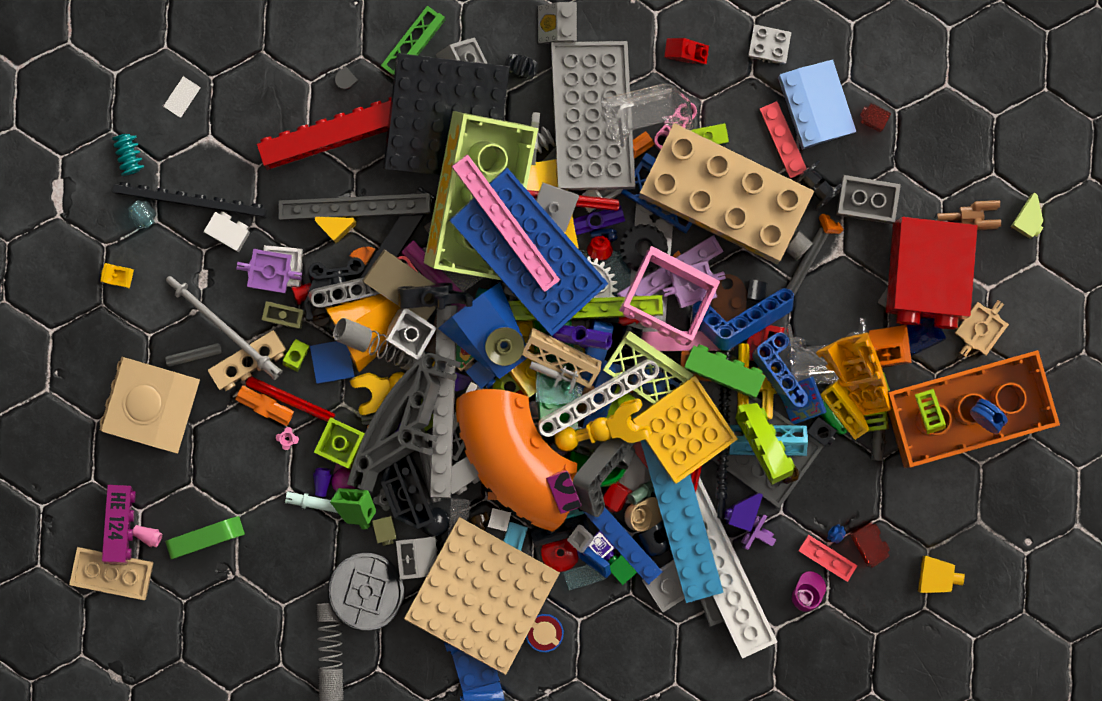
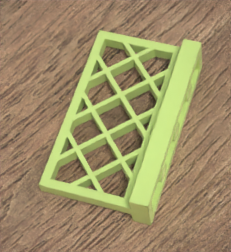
[603,331,693,404]

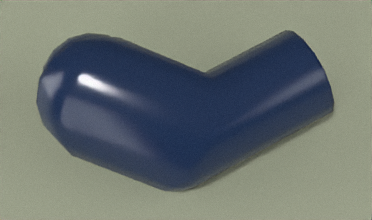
[590,228,618,242]

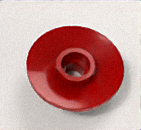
[541,538,579,572]

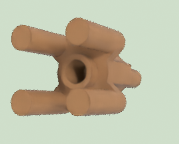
[937,200,1001,230]

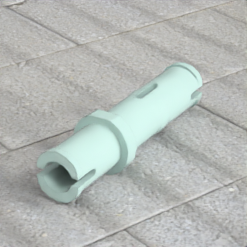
[285,491,338,513]

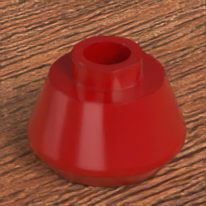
[587,236,613,261]

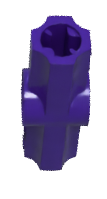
[573,205,625,235]
[553,325,612,350]

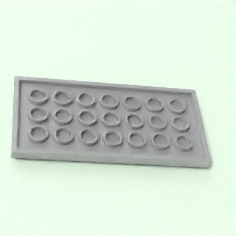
[551,41,635,190]

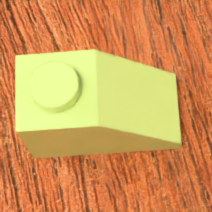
[1011,193,1043,239]

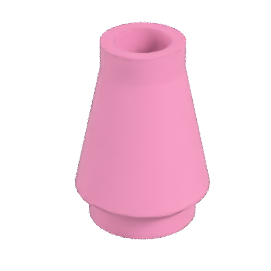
[133,525,162,547]

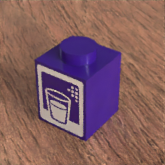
[588,531,615,561]

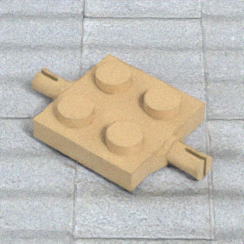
[955,300,1009,357]

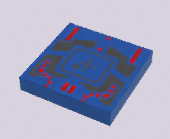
[782,376,827,424]

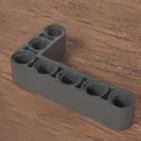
[573,419,636,517]

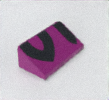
[546,470,582,514]

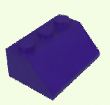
[724,493,763,531]

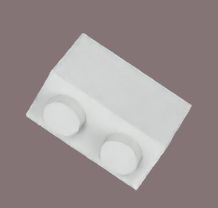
[204,211,250,252]

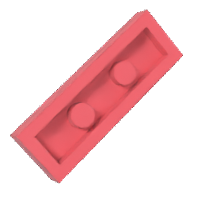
[798,535,857,582]

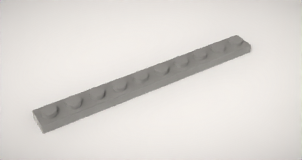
[430,306,458,498]

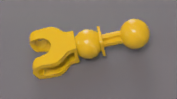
[350,361,435,415]
[554,399,652,451]

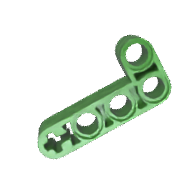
[165,516,245,559]

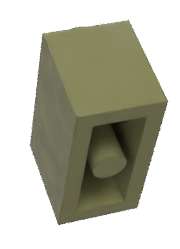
[262,301,305,330]

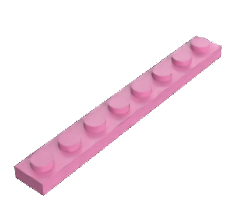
[451,155,560,292]

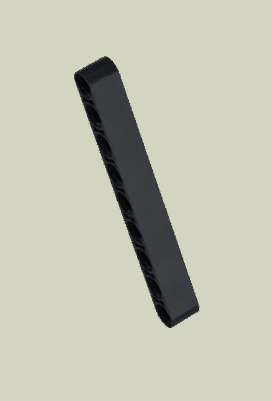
[328,187,436,333]

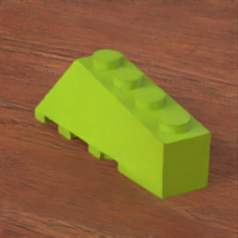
[736,403,795,485]

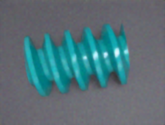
[112,134,144,176]

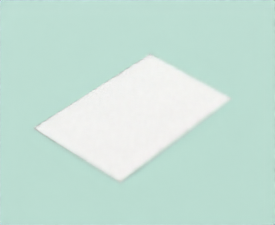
[163,76,201,118]

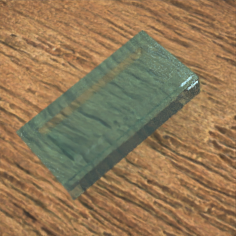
[564,564,606,590]

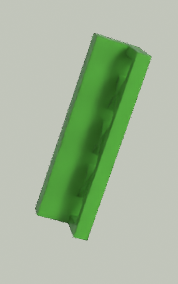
[381,6,445,76]

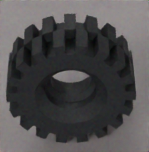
[620,224,668,273]

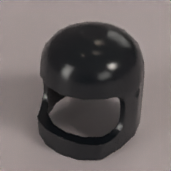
[637,521,670,557]

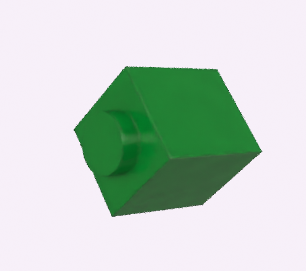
[608,555,637,585]

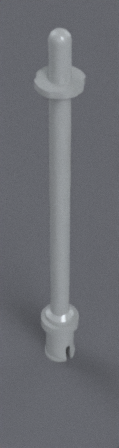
[166,276,282,380]

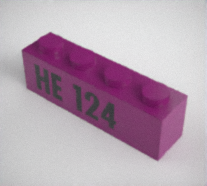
[102,485,136,565]

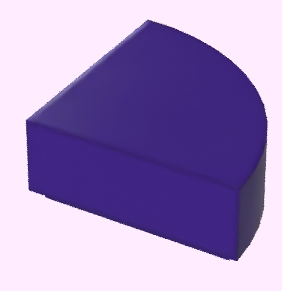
[455,372,472,391]

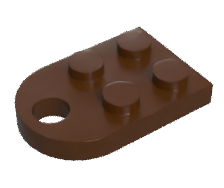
[710,274,746,322]

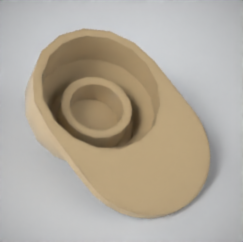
[624,497,662,532]

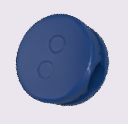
[970,399,1008,434]

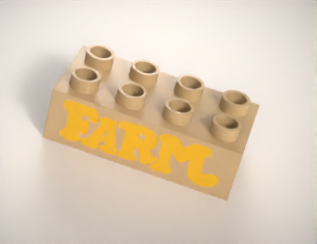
[639,123,814,264]

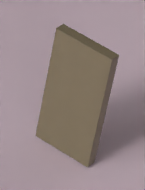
[362,249,436,321]

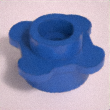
[827,524,846,543]

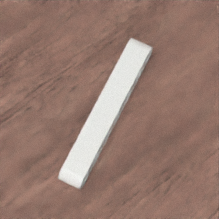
[538,360,659,437]

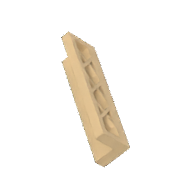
[522,328,602,388]

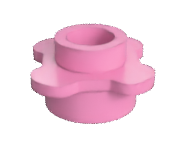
[276,427,299,450]

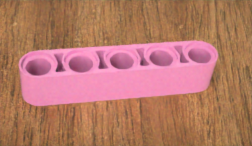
[641,331,734,351]

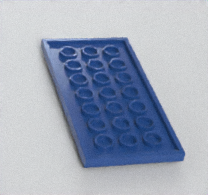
[449,168,608,336]

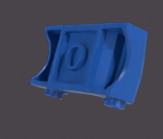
[444,642,505,701]

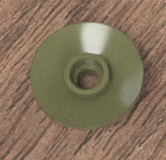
[485,327,524,366]

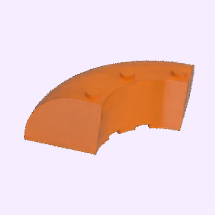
[456,389,577,532]

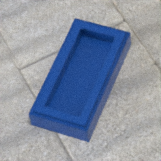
[577,547,611,578]

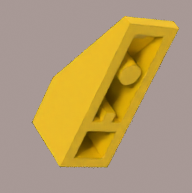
[820,379,870,440]

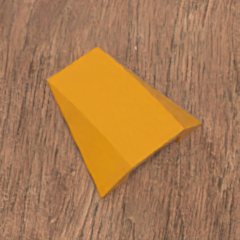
[326,294,401,372]
[815,333,892,415]

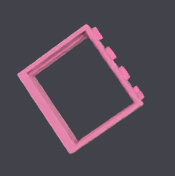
[619,246,720,346]

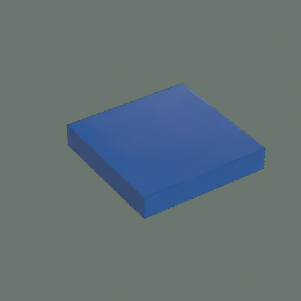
[310,341,355,384]

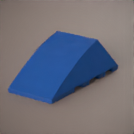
[438,282,529,379]

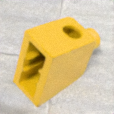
[918,556,965,593]

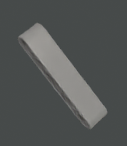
[308,277,380,307]

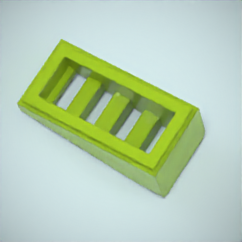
[915,389,946,434]

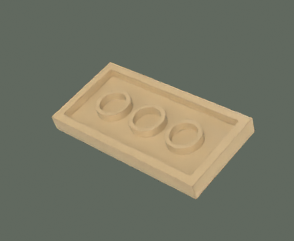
[69,547,154,600]

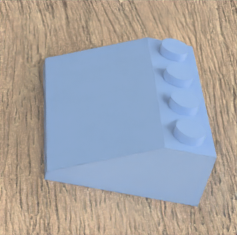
[778,60,856,150]

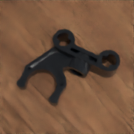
[304,257,364,322]
[398,282,473,309]

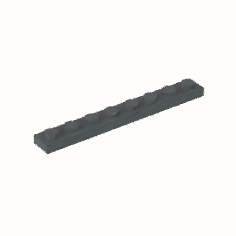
[279,193,431,221]

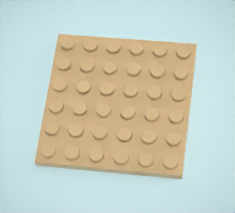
[404,517,560,675]

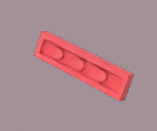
[759,101,807,179]

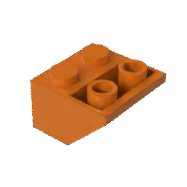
[868,325,912,368]

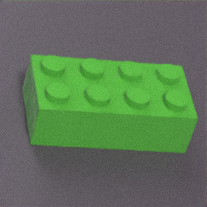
[684,344,765,399]

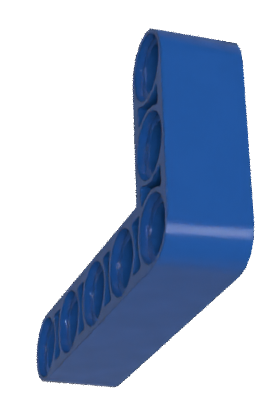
[692,289,794,350]

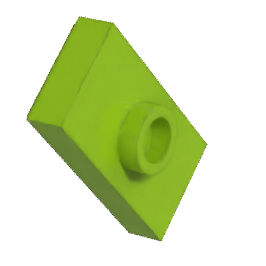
[690,123,729,145]

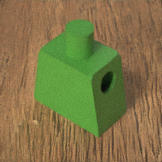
[330,488,376,529]

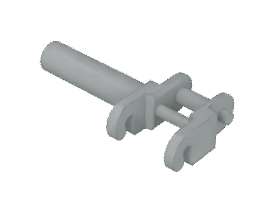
[529,361,578,394]

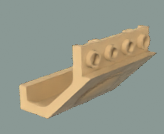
[99,357,200,453]

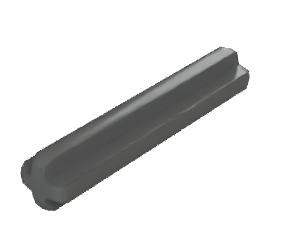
[165,343,222,367]

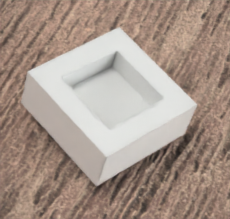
[488,508,511,531]

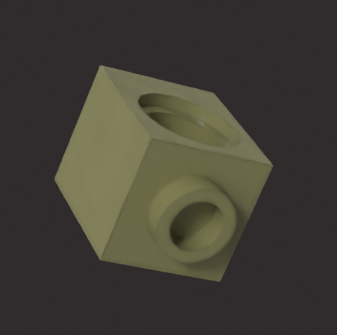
[372,516,397,546]

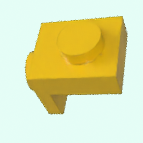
[101,263,134,288]

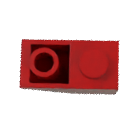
[664,38,709,64]

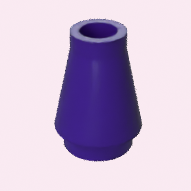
[313,468,332,497]

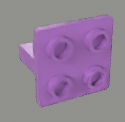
[741,514,776,550]

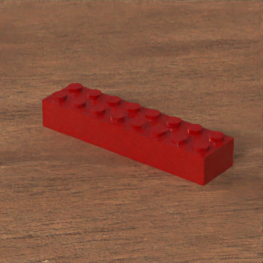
[257,97,392,170]

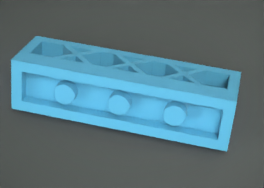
[729,425,808,456]

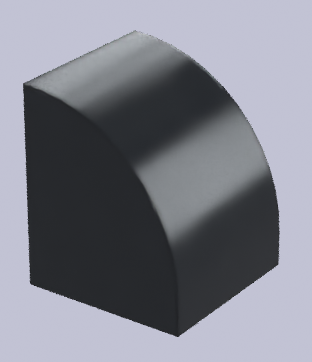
[746,279,768,302]

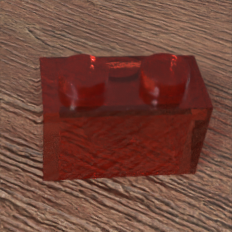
[849,522,890,568]

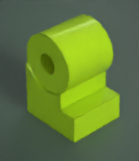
[283,339,310,372]

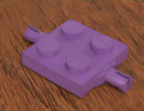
[236,249,302,294]

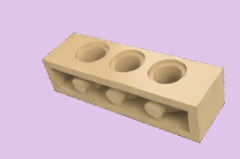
[208,330,287,391]

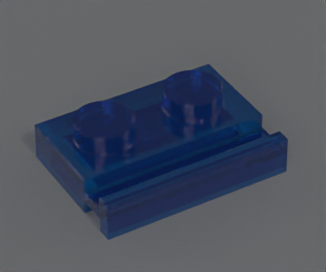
[907,318,946,356]

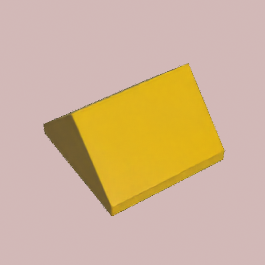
[315,217,356,243]

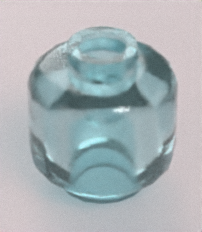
[128,200,156,229]

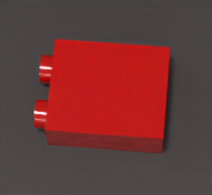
[886,217,978,329]

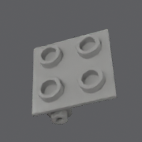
[748,25,791,65]

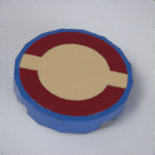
[526,614,564,652]

